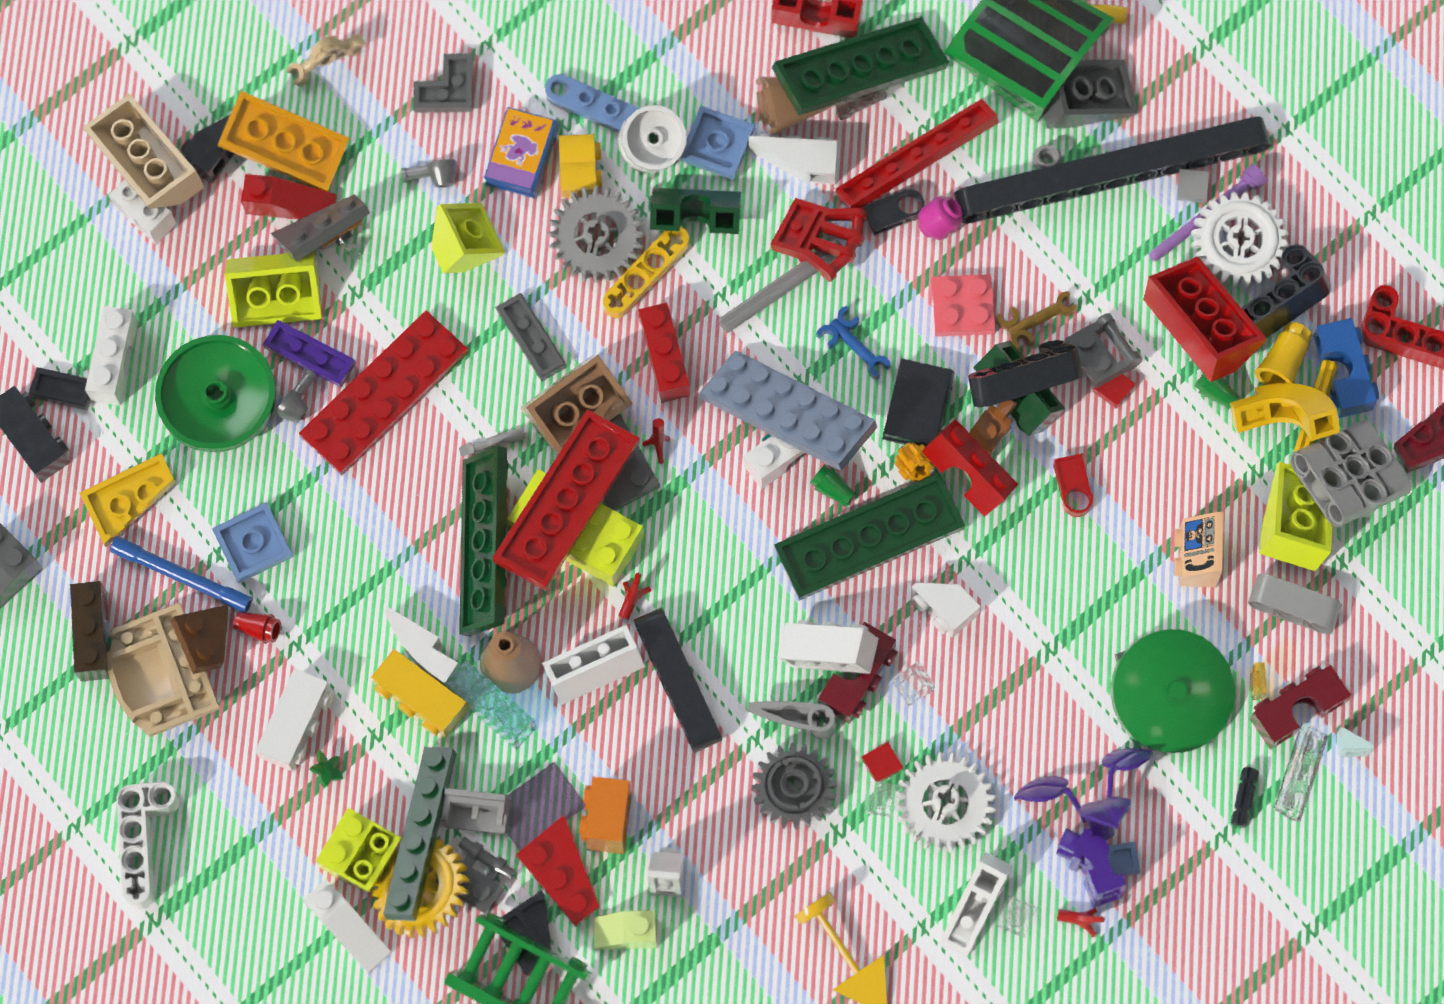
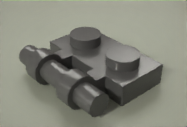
[435,837,516,915]

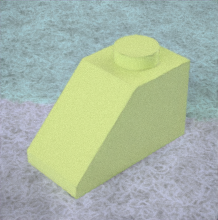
[594,910,657,950]

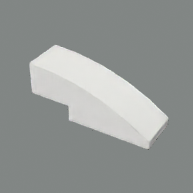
[384,606,461,689]

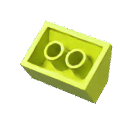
[224,251,322,328]

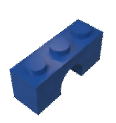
[1313,318,1379,418]

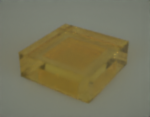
[1249,662,1267,700]

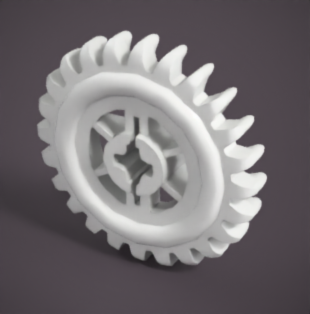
[1191,192,1289,287]
[894,752,996,853]

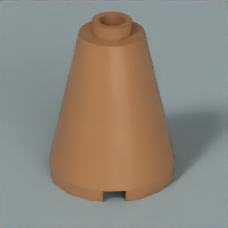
[755,76,835,135]
[480,631,541,694]

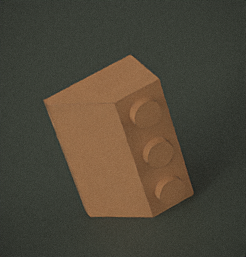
[520,354,633,454]

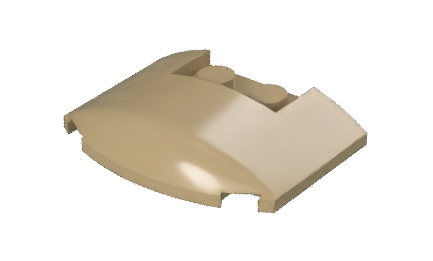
[107,602,220,737]

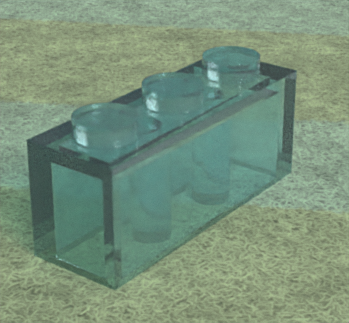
[445,660,537,750]

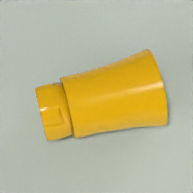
[1254,322,1313,385]

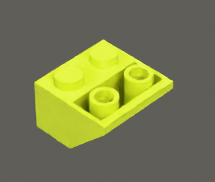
[316,808,402,893]

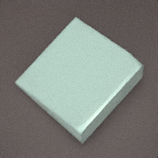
[1337,727,1373,757]

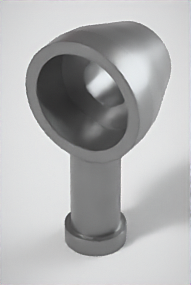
[401,159,457,188]
[275,369,318,423]

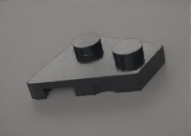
[499,890,552,977]

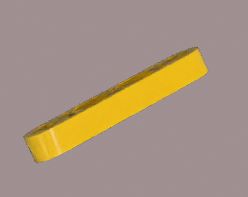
[603,226,689,318]

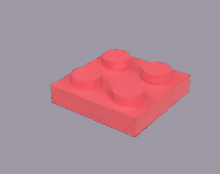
[932,274,995,337]

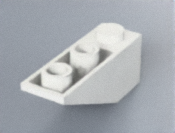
[748,133,837,185]

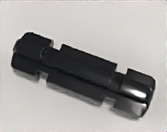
[1231,767,1259,828]

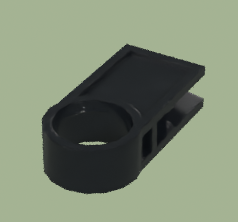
[863,189,925,236]

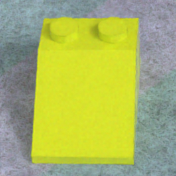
[1259,461,1333,571]

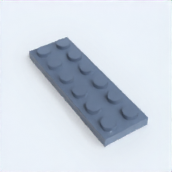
[699,350,878,471]

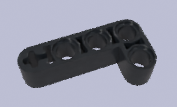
[1241,244,1331,339]
[968,340,1083,407]

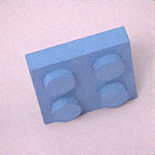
[679,105,755,180]
[211,502,293,584]

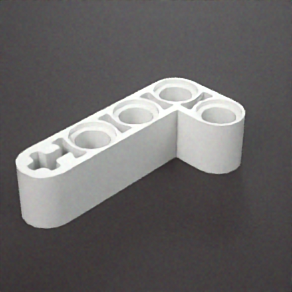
[116,782,180,910]

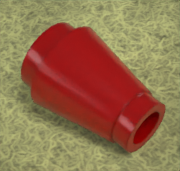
[233,612,281,644]

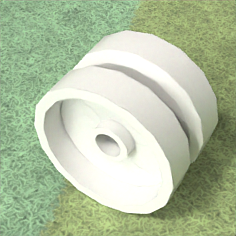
[618,105,686,173]

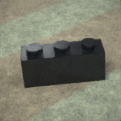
[0,385,71,483]

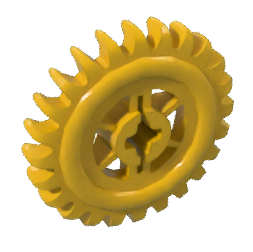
[371,839,470,938]

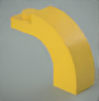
[1230,383,1340,441]

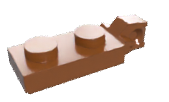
[969,400,1017,456]

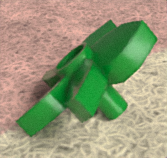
[309,750,343,787]

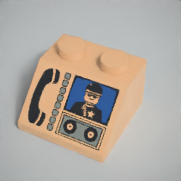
[1174,512,1223,588]

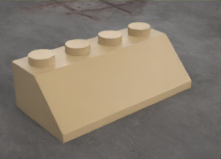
[82,93,204,209]

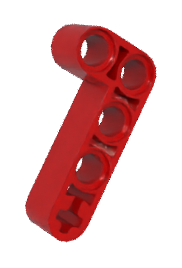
[1360,285,1444,370]

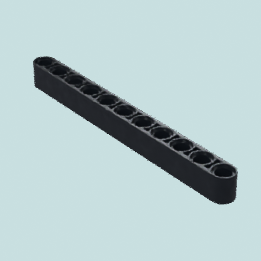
[953,116,1272,224]

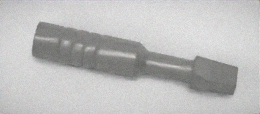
[459,427,526,456]

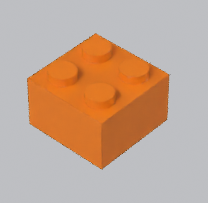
[579,776,632,854]

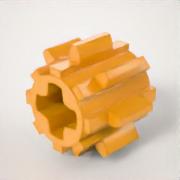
[894,443,934,482]

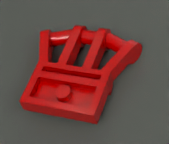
[770,198,867,282]

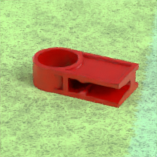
[1053,453,1093,517]

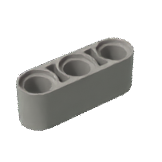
[1248,574,1342,634]

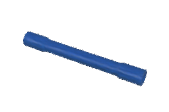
[110,536,253,613]

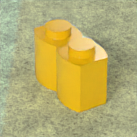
[559,134,602,198]

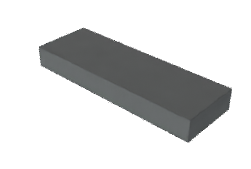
[495,293,567,382]

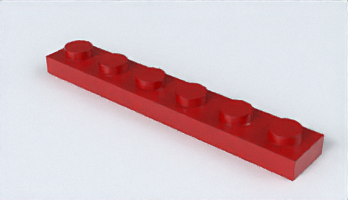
[835,98,999,208]

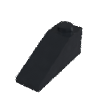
[180,115,235,184]

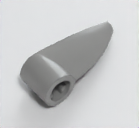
[747,701,837,739]

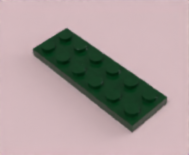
[772,16,950,116]
[459,445,509,636]
[774,473,965,601]

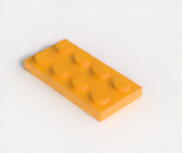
[217,91,350,191]

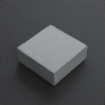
[1176,169,1209,203]

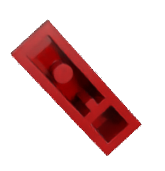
[241,174,337,220]

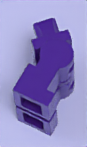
[1056,828,1127,908]

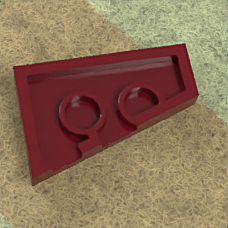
[1393,402,1444,473]

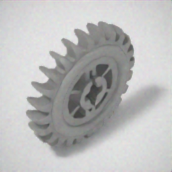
[547,185,645,283]

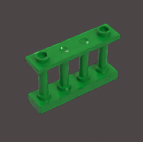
[443,912,593,1004]

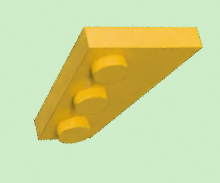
[79,453,176,547]

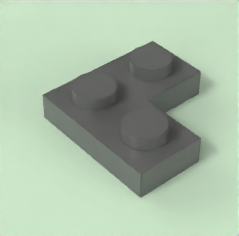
[413,53,473,113]

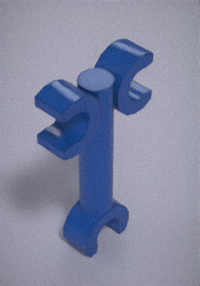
[816,306,891,380]

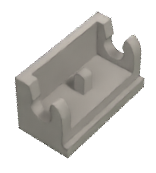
[442,788,512,835]

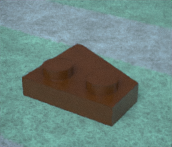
[171,605,228,674]

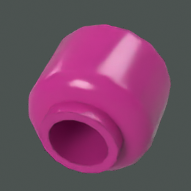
[918,196,963,240]

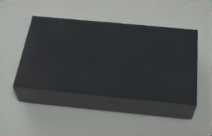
[28,367,91,410]

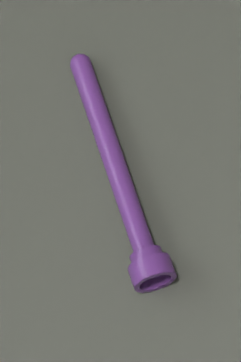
[1149,164,1267,261]

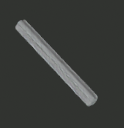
[719,239,843,333]

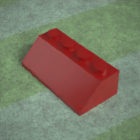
[1143,256,1266,382]

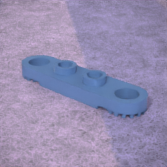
[545,74,649,137]

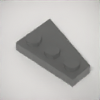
[270,195,370,262]
[604,413,660,511]

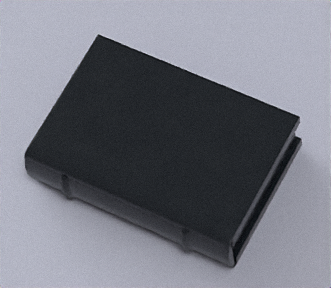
[882,358,955,446]

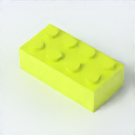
[507,469,644,587]

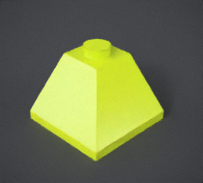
[431,203,506,273]

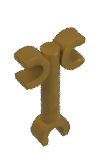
[996,291,1077,352]

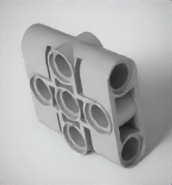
[1291,420,1411,527]

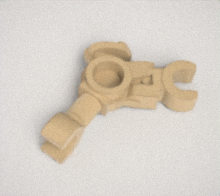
[286,34,366,86]

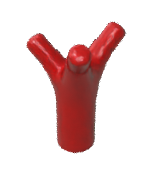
[642,418,671,464]
[618,573,651,620]
[1057,908,1105,938]

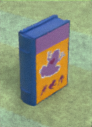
[484,107,560,198]

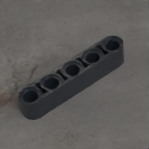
[633,607,723,753]

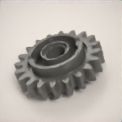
[751,743,837,830]

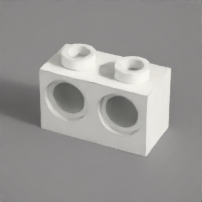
[109,179,177,245]

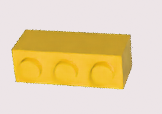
[371,649,469,738]

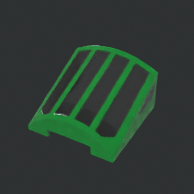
[944,0,1114,122]

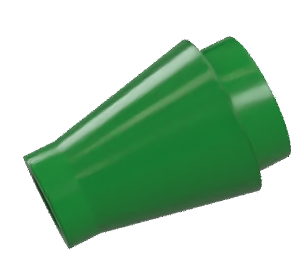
[1194,374,1240,410]
[810,464,856,507]

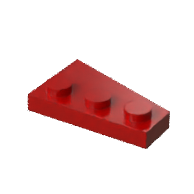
[516,815,600,928]

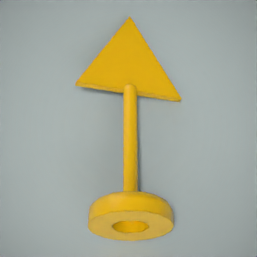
[794,892,887,1004]

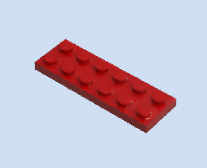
[298,310,469,476]
[493,409,640,591]

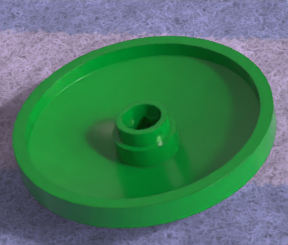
[155,335,277,453]
[1110,629,1235,753]

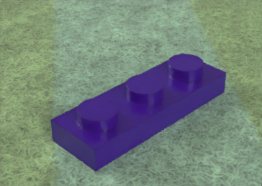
[262,320,356,388]

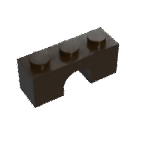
[70,581,110,682]

